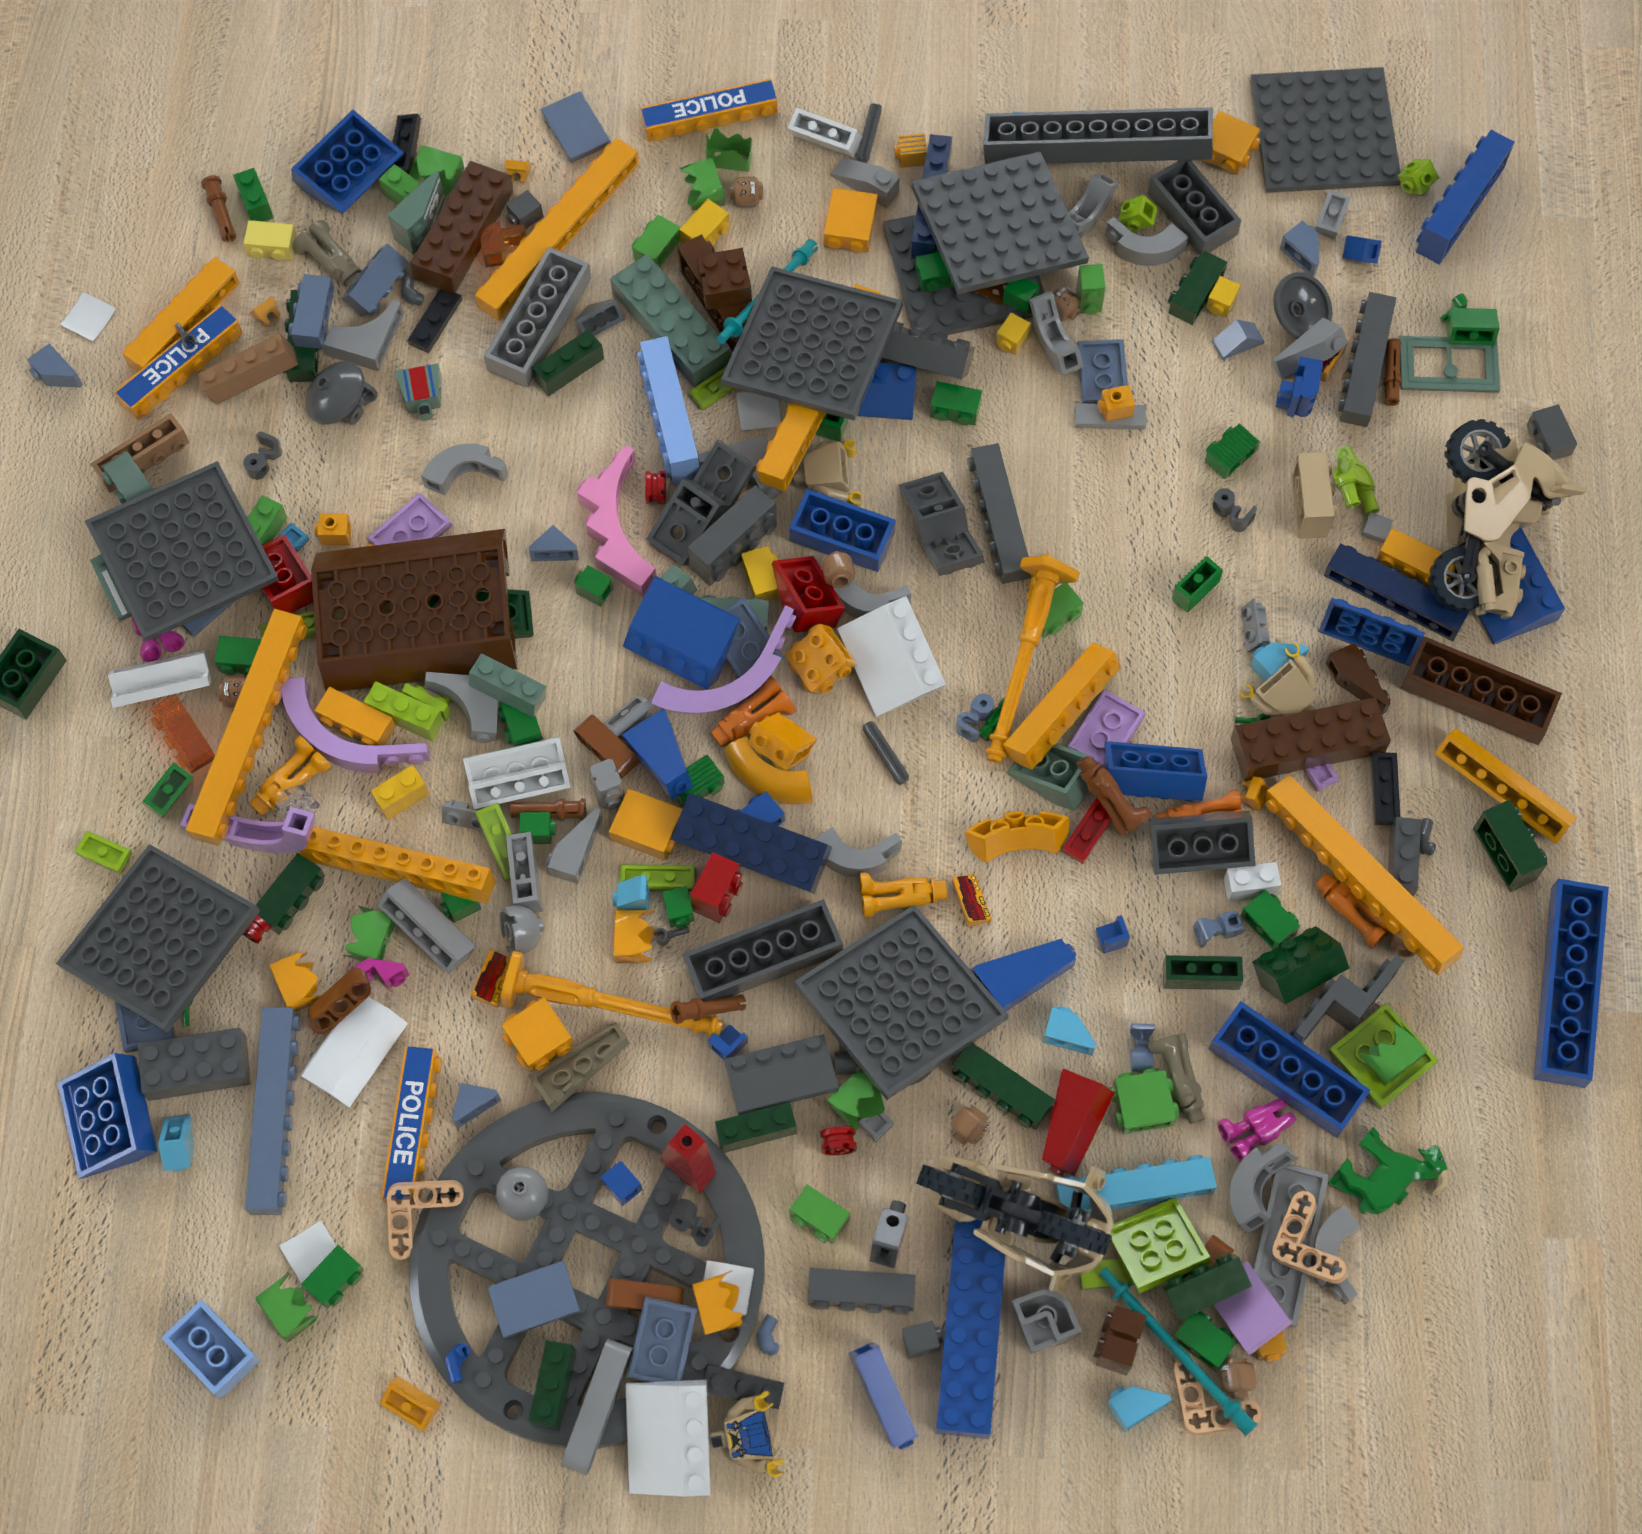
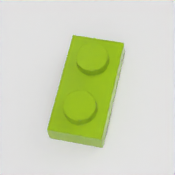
[402,683,451,721]
[75,831,132,874]

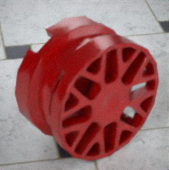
[645,471,666,504]
[242,915,271,944]
[820,1126,857,1156]

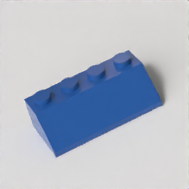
[857,363,916,420]
[1103,741,1208,802]

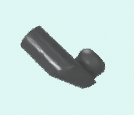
[1420,818,1436,856]

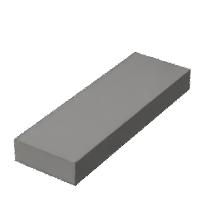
[1075,403,1146,430]

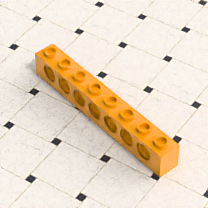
[299,827,496,904]

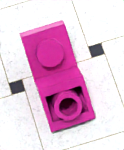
[349,958,409,989]

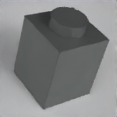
[506,190,544,232]
[902,1321,943,1359]

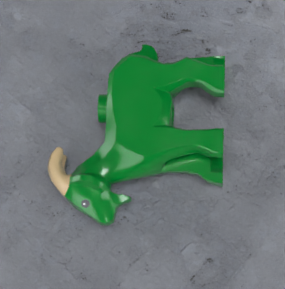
[1328,1127,1449,1215]

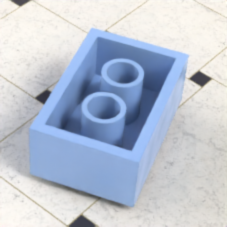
[161,1300,261,1399]

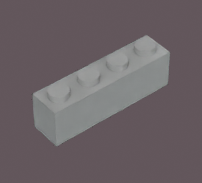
[377,878,476,975]

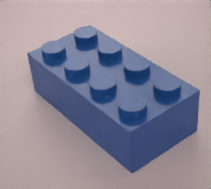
[789,489,896,572]

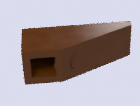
[1325,643,1391,715]

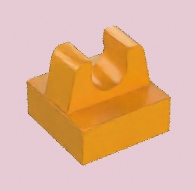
[505,159,531,182]
[250,296,280,326]
[1239,776,1269,811]

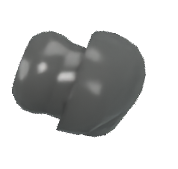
[401,276,424,306]

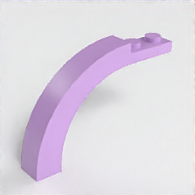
[651,605,796,713]
[281,677,430,773]
[180,803,316,854]

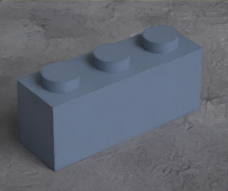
[341,244,408,317]
[289,274,335,349]

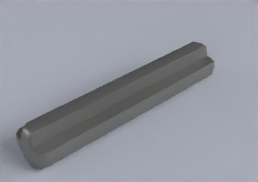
[857,103,882,163]
[863,721,909,785]

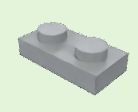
[1315,190,1351,238]
[603,694,653,737]

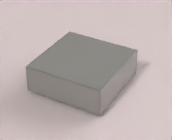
[1362,512,1393,543]
[858,1112,894,1142]

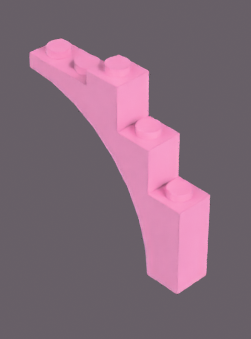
[577,445,656,596]

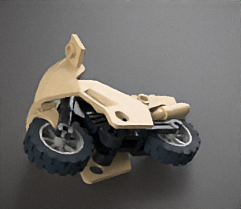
[1428,419,1586,619]
[916,1156,1114,1295]

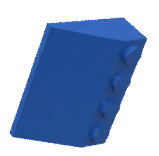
[291,109,404,214]
[1464,528,1565,645]
[623,576,740,690]
[1318,598,1425,667]
[57,1053,157,1179]

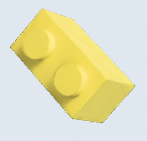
[243,220,297,261]

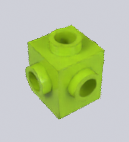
[1398,159,1439,195]
[1118,195,1157,232]

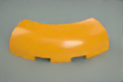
[724,737,813,805]
[965,811,1070,863]

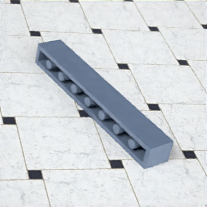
[245,1007,301,1215]

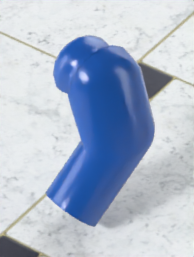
[445,1343,470,1384]

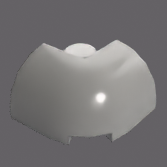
[1012,1289,1082,1354]

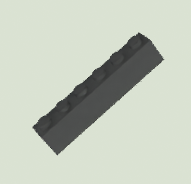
[1337,292,1397,427]
[967,443,1031,584]

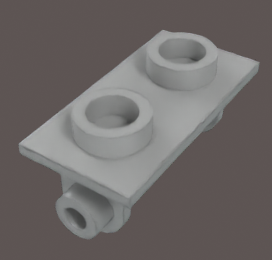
[1241,598,1270,652]
[442,799,488,831]

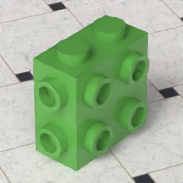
[1110,1068,1179,1134]

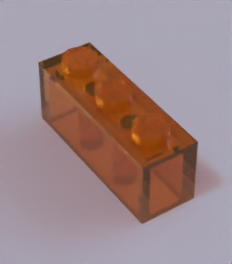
[150,694,215,774]

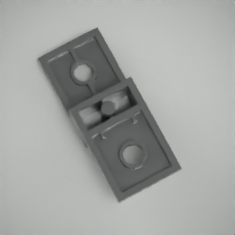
[646,440,757,565]
[898,472,985,576]
[1290,955,1404,1043]

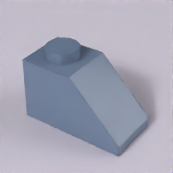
[1280,220,1319,276]
[27,343,83,388]

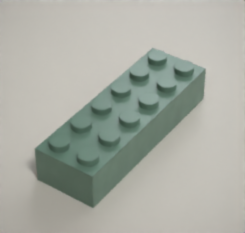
[610,254,731,388]

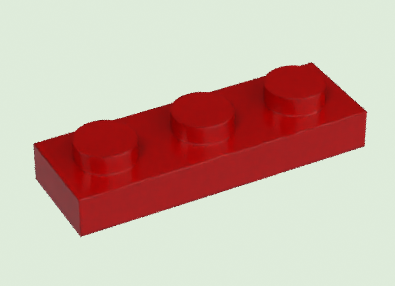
[1062,797,1112,864]

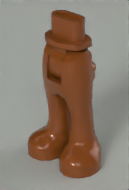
[1076,755,1152,835]

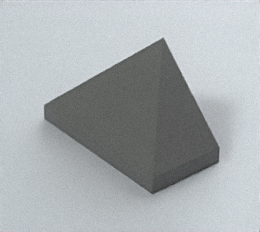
[575,298,625,336]

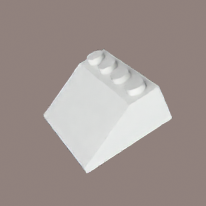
[837,596,946,717]
[626,1380,711,1497]

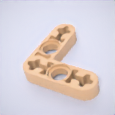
[387,1180,464,1260]
[1272,1191,1348,1284]
[1173,1357,1261,1435]

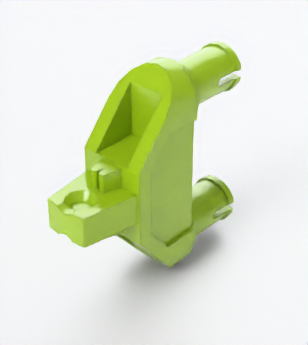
[1333,446,1380,515]

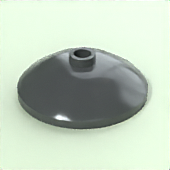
[1273,272,1333,339]
[306,361,365,425]

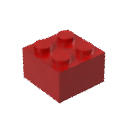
[690,852,743,923]

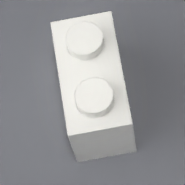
[1223,862,1282,902]

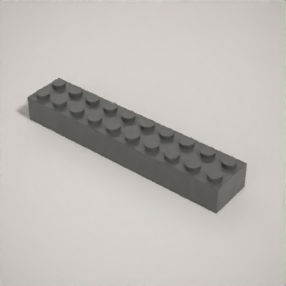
[983,107,1213,164]

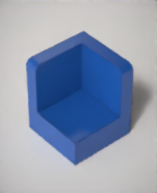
[1342,235,1382,264]
[1095,915,1130,954]
[708,1025,748,1060]
[601,1161,642,1207]

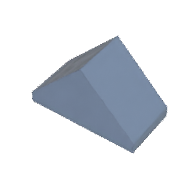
[1212,319,1264,360]
[529,525,579,561]
[452,1083,502,1128]

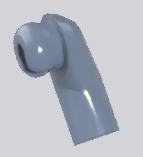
[756,1315,779,1356]

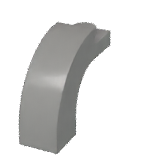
[1069,172,1119,238]
[1105,217,1188,266]
[1029,291,1084,375]
[421,444,508,495]
[832,579,911,618]
[814,827,902,877]
[1230,1142,1297,1233]
[1311,1205,1360,1304]

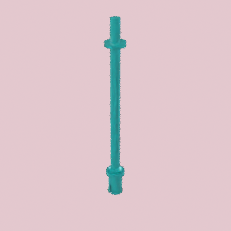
[717,239,818,344]
[1099,1267,1258,1436]

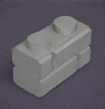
[589,759,625,809]

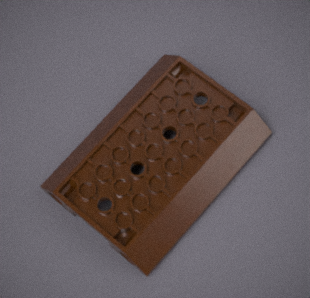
[311,529,518,692]

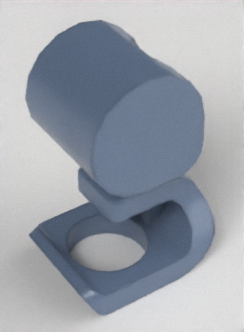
[956,694,994,742]
[1193,911,1245,948]
[1130,1023,1155,1072]

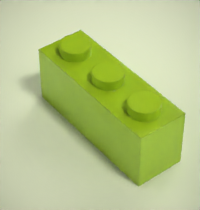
[364,681,444,741]

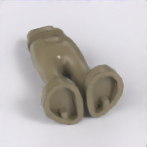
[292,220,362,287]
[1147,1033,1205,1123]

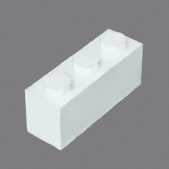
[788,108,862,158]

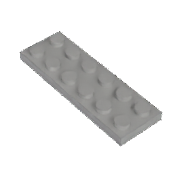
[1253,1164,1329,1328]

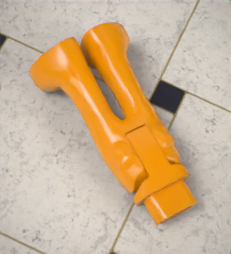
[249,735,332,816]
[859,872,947,918]

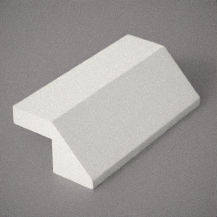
[108,649,211,708]
[463,736,571,809]
[300,997,408,1108]

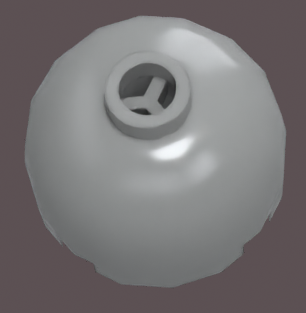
[500,905,544,955]
[496,1167,549,1221]

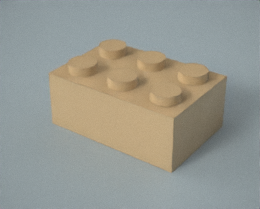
[1291,452,1337,539]

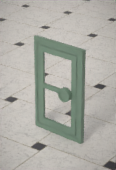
[1399,335,1500,393]

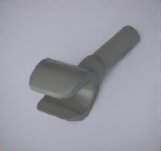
[175,323,197,350]
[653,927,690,946]

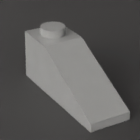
[831,158,900,208]
[1273,318,1348,378]
[546,807,603,884]
[506,832,543,913]

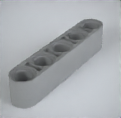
[561,1339,633,1475]

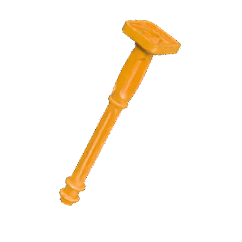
[985,556,1080,764]
[501,951,723,1038]

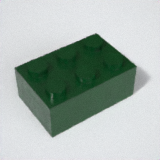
[0,629,67,720]
[1473,800,1548,892]
[1252,926,1350,1005]

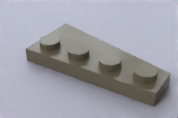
[528,1022,629,1112]

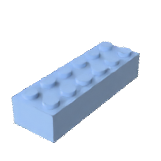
[637,336,699,485]

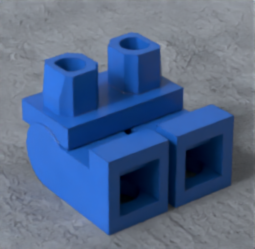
[1275,357,1323,417]

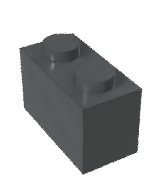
[1527,404,1577,460]

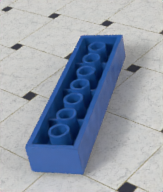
[1533,878,1609,1088]
[936,1219,1006,1439]

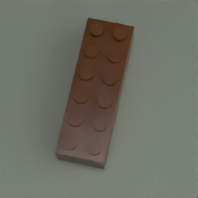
[410,161,513,294]
[677,234,749,352]
[1401,636,1562,745]
[1230,697,1391,781]

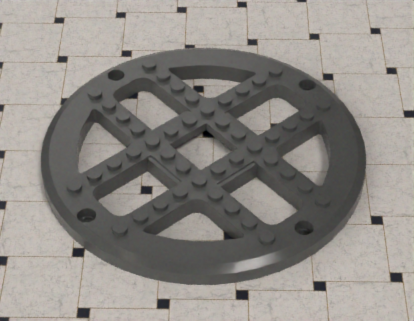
[409,1093,765,1448]

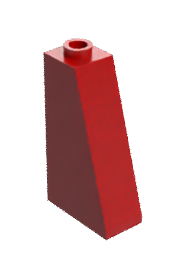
[1042,1068,1115,1177]
[660,1124,716,1194]

